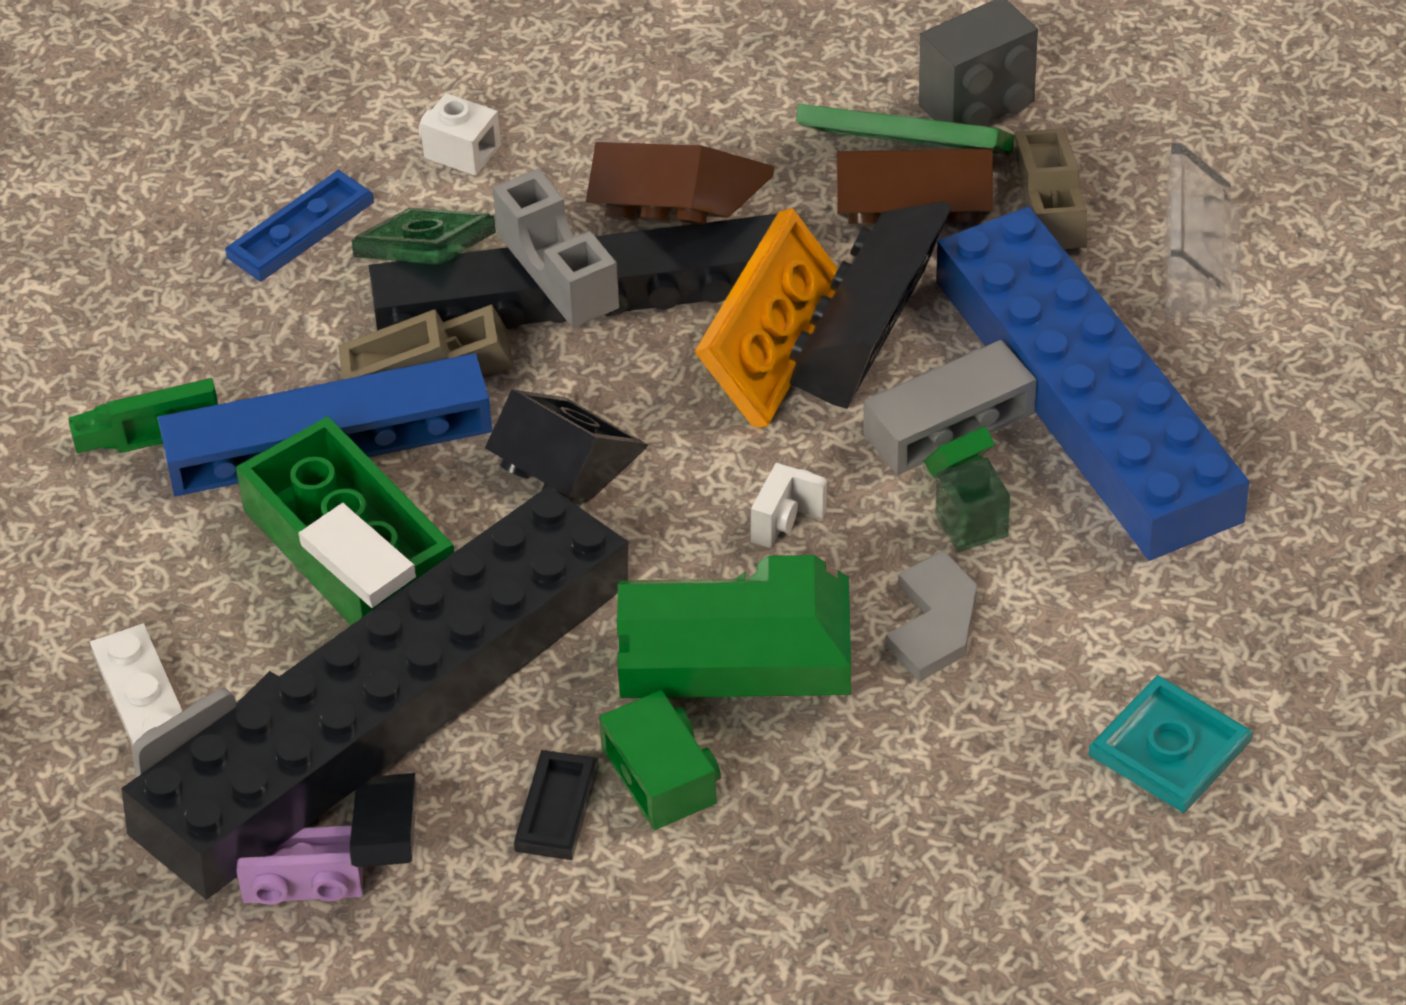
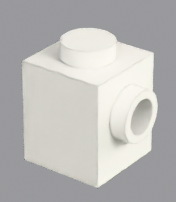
[419,93,501,176]

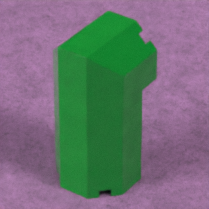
[617,555,851,698]

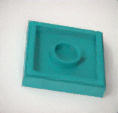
[1089,674,1253,813]

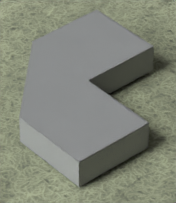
[886,550,977,682]

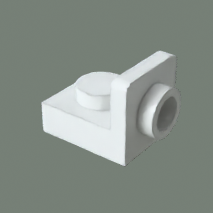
[751,463,827,548]

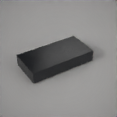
[514,750,599,860]

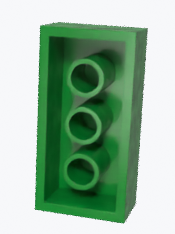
[236,416,454,626]

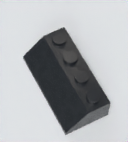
[789,202,952,409]

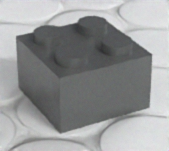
[919,0,1038,126]

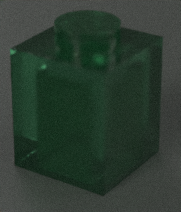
[935,457,1010,552]

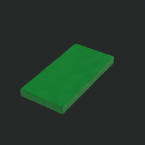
[796,104,1015,155]

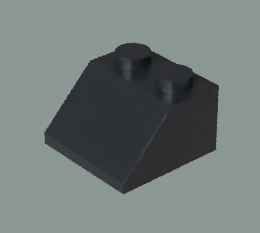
[485,389,648,501]

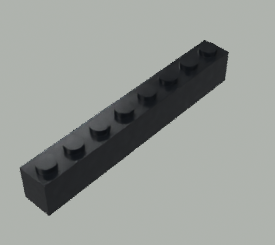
[369,214,777,331]

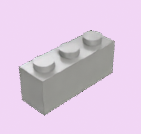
[863,340,1037,476]

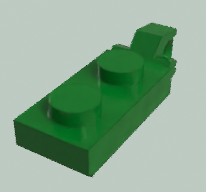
[68,378,219,453]

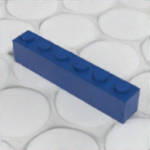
[158,353,493,497]

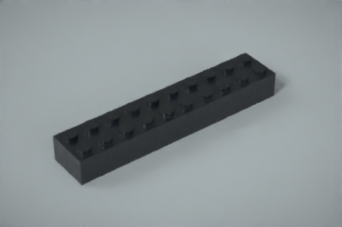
[121,486,629,900]

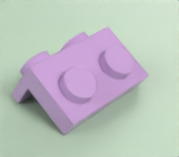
[237,826,363,905]

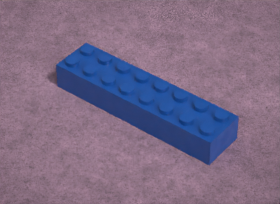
[936,206,1250,561]

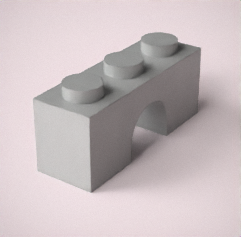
[492,168,619,328]

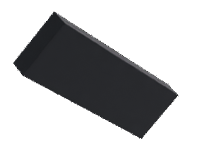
[349,773,417,867]

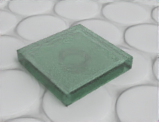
[351,207,496,264]

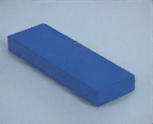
[225,169,374,282]

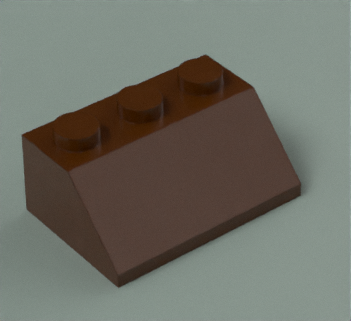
[586,142,775,225]
[836,149,993,224]

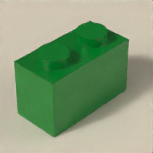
[599,690,721,831]

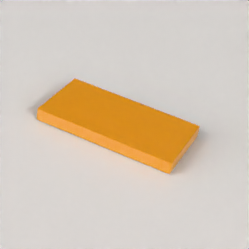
[694,208,838,428]

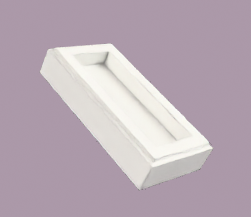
[299,503,416,608]

